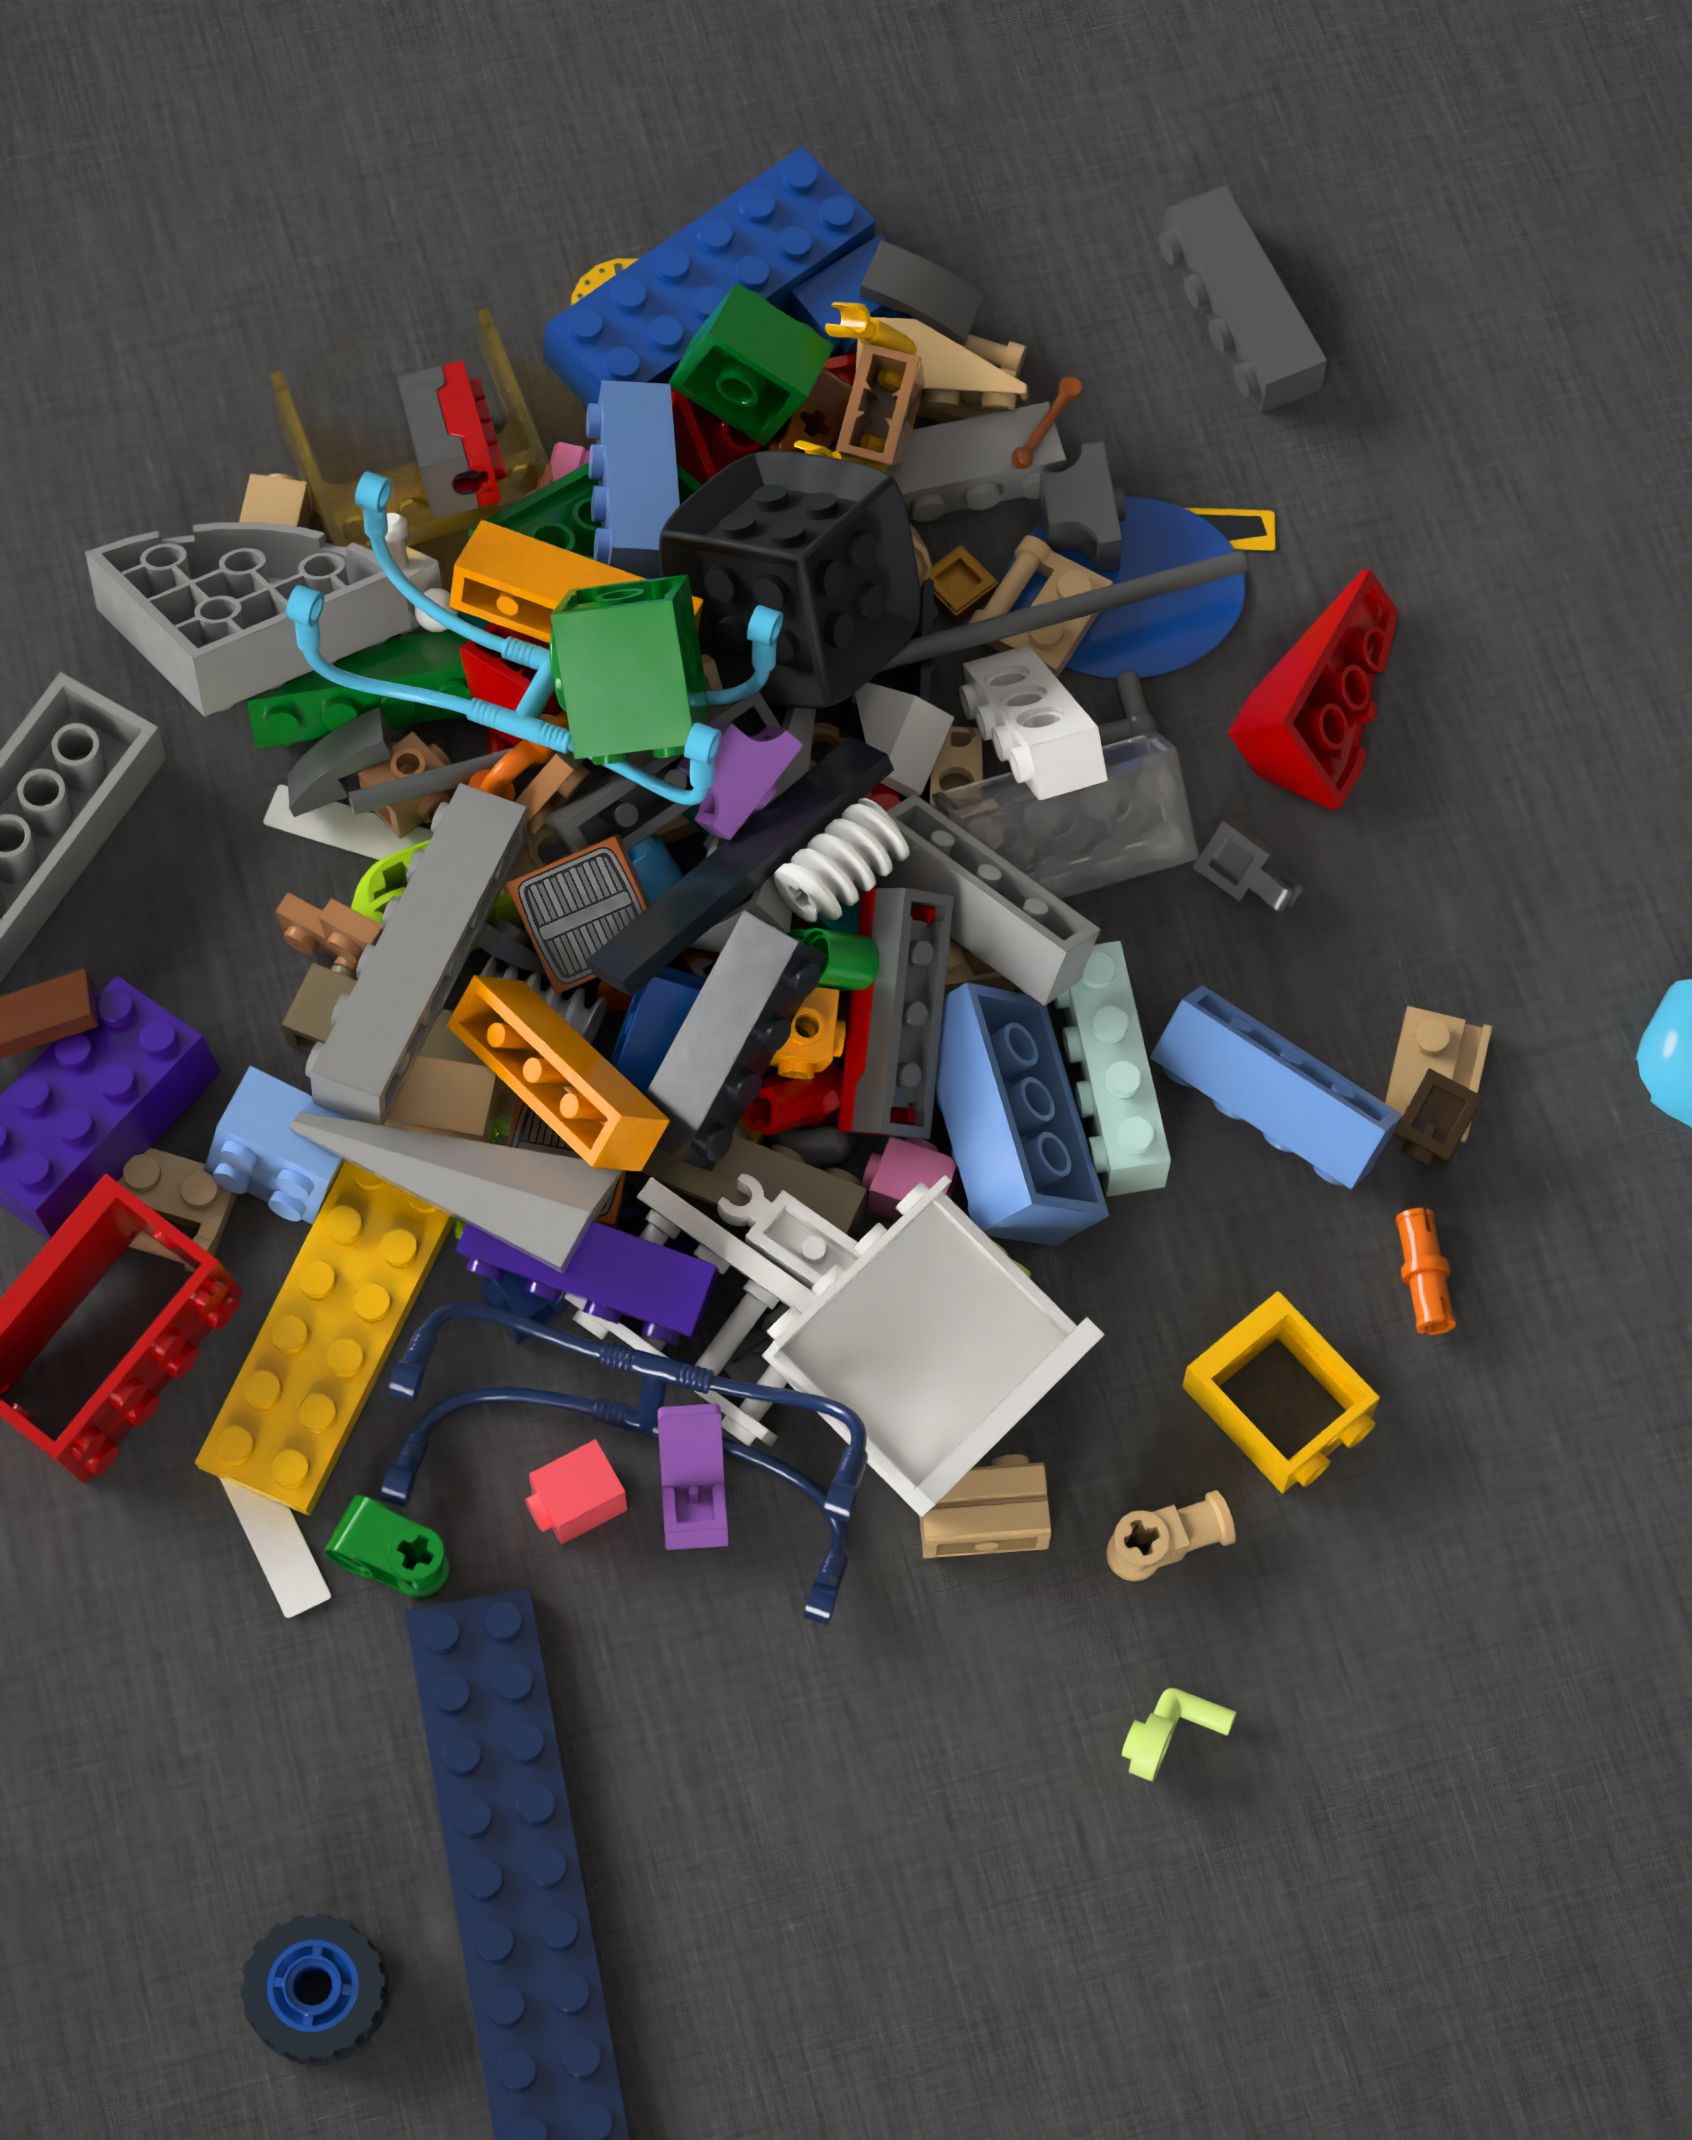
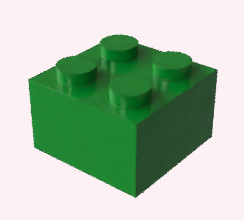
[668,282,835,446]

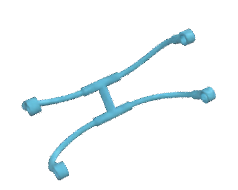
[286,471,784,805]

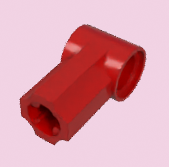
[742,1056,843,1136]

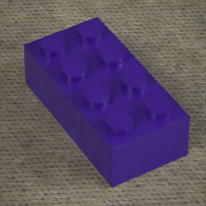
[0,976,221,1241]

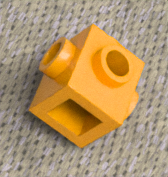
[769,987,846,1079]

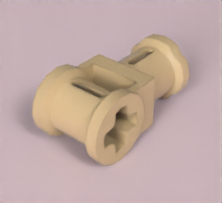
[1106,1490,1236,1581]

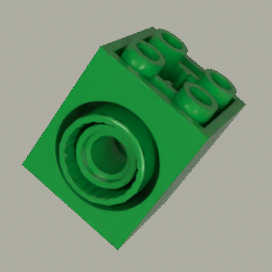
[550,574,711,765]

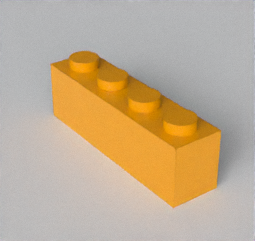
[449,520,704,643]
[446,975,670,1171]

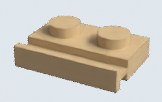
[1385,1006,1492,1142]

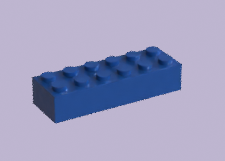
[543,146,876,407]

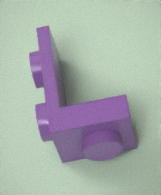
[657,1404,728,1550]

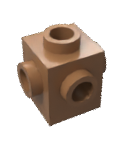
[358,731,454,839]

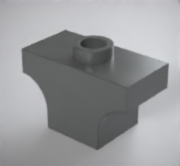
[1039,441,1126,572]

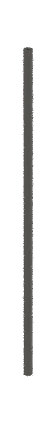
[348,550,1248,816]

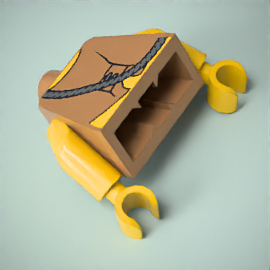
[793,302,924,472]

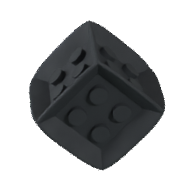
[658,451,921,709]

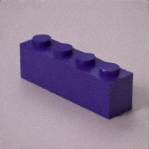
[455,1221,720,1346]

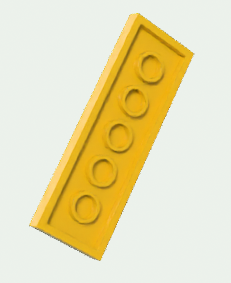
[195,1160,455,1516]

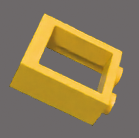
[1182,1291,1380,1494]

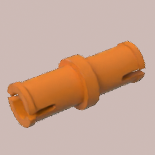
[1395,1208,1456,1335]

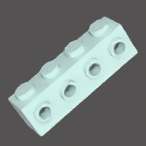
[1053,941,1171,1197]

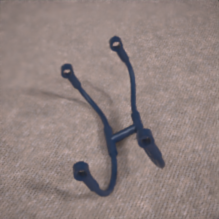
[381,1302,868,1625]

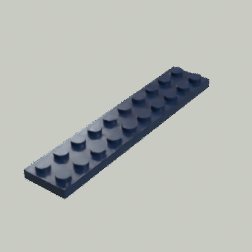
[405,1587,630,2140]

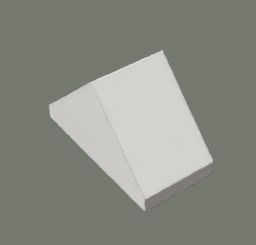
[855,682,954,798]

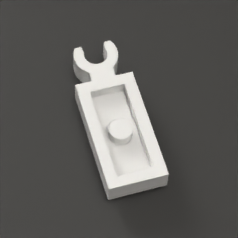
[717,1174,861,1290]

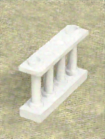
[564,1177,817,1446]

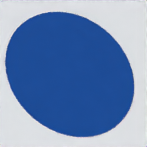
[1007,497,1245,679]

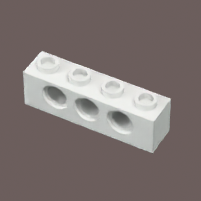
[959,645,1108,801]

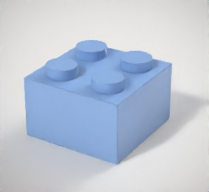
[204,1066,361,1225]

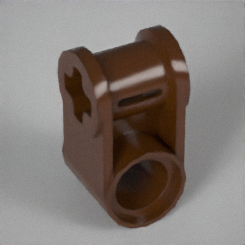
[768,367,852,453]

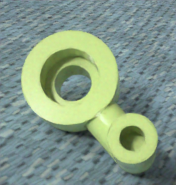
[1121,1688,1237,1782]

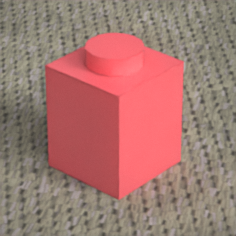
[525,1439,627,1545]

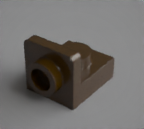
[1394,1068,1483,1169]

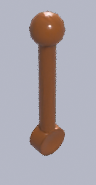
[1011,377,1082,469]

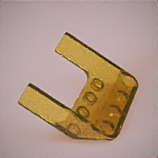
[270,308,554,551]

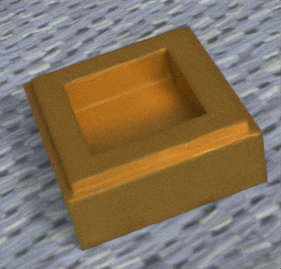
[928,545,999,625]

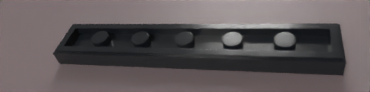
[586,736,894,997]

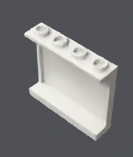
[762,1175,1105,1518]

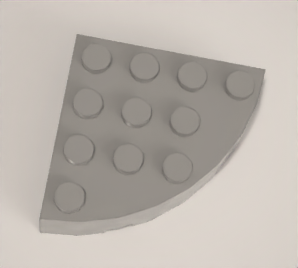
[85,522,411,717]

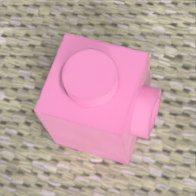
[861,1136,958,1221]

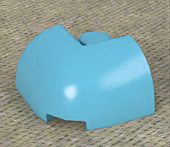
[1635,979,1692,1127]

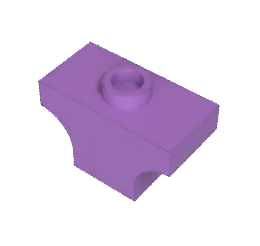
[677,719,804,840]

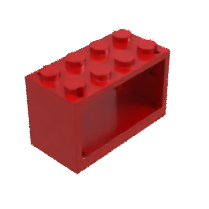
[0,1173,243,1484]

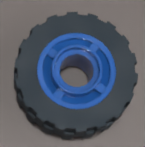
[240,1913,390,2066]

